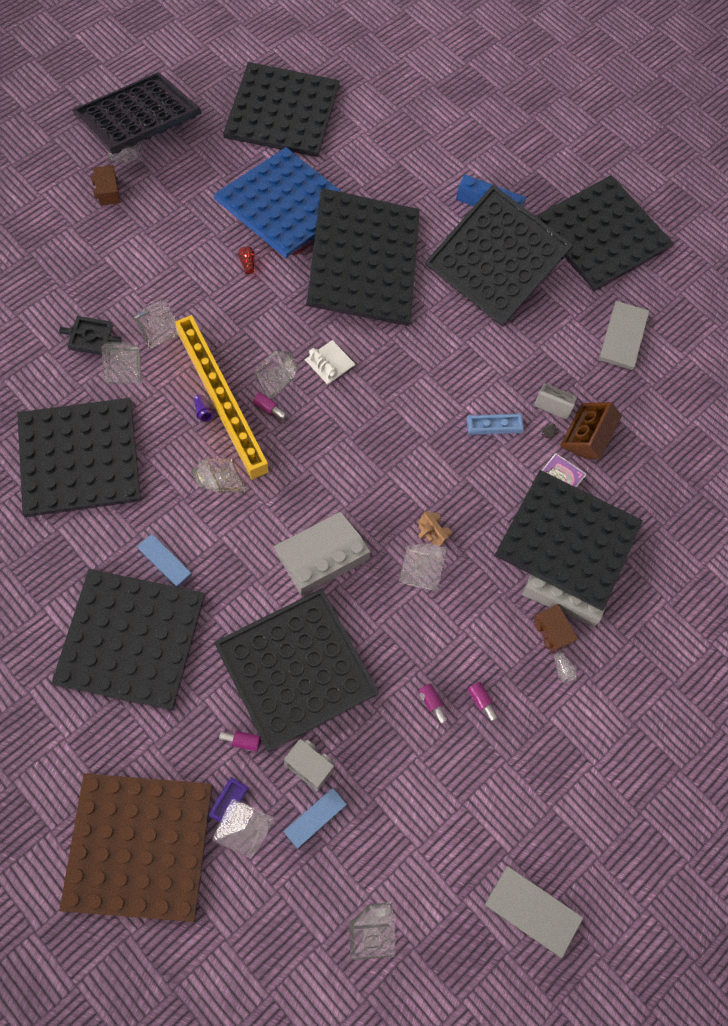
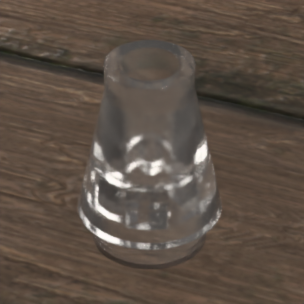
[553,652,578,684]

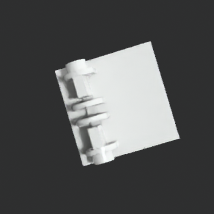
[305,340,355,385]

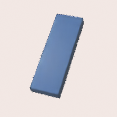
[467,414,524,435]
[137,534,192,587]
[283,788,347,849]

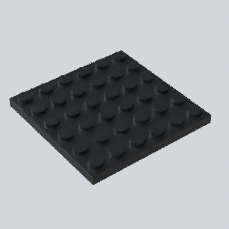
[223,62,340,157]
[72,72,202,154]
[536,175,674,292]
[425,184,573,327]
[17,398,141,517]
[494,470,643,611]
[51,569,205,711]
[214,588,379,753]

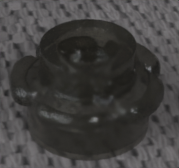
[541,424,559,439]

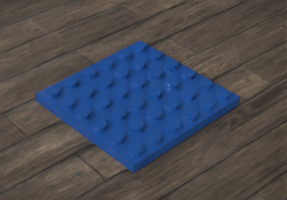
[214,147,342,258]

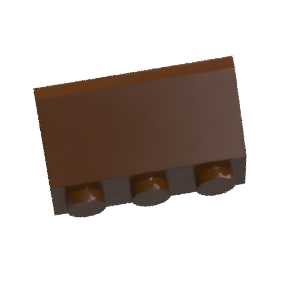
[560,402,622,459]

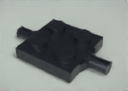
[59,316,122,356]

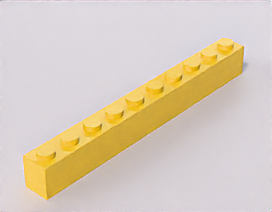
[175,315,269,480]

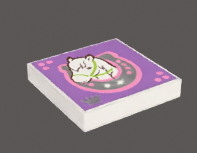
[542,453,586,487]

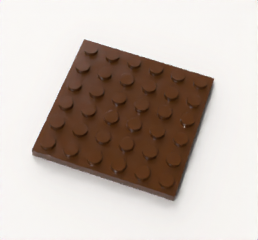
[59,773,212,922]

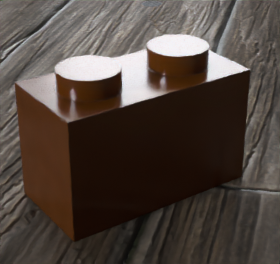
[91,165,121,206]
[534,604,578,654]

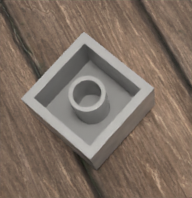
[284,739,334,792]

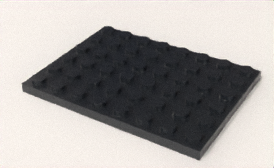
[306,188,420,326]

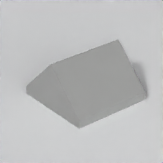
[534,383,577,420]

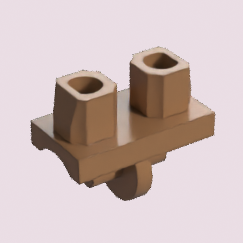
[417,510,452,549]

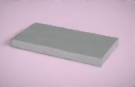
[599,301,649,370]
[485,866,583,958]

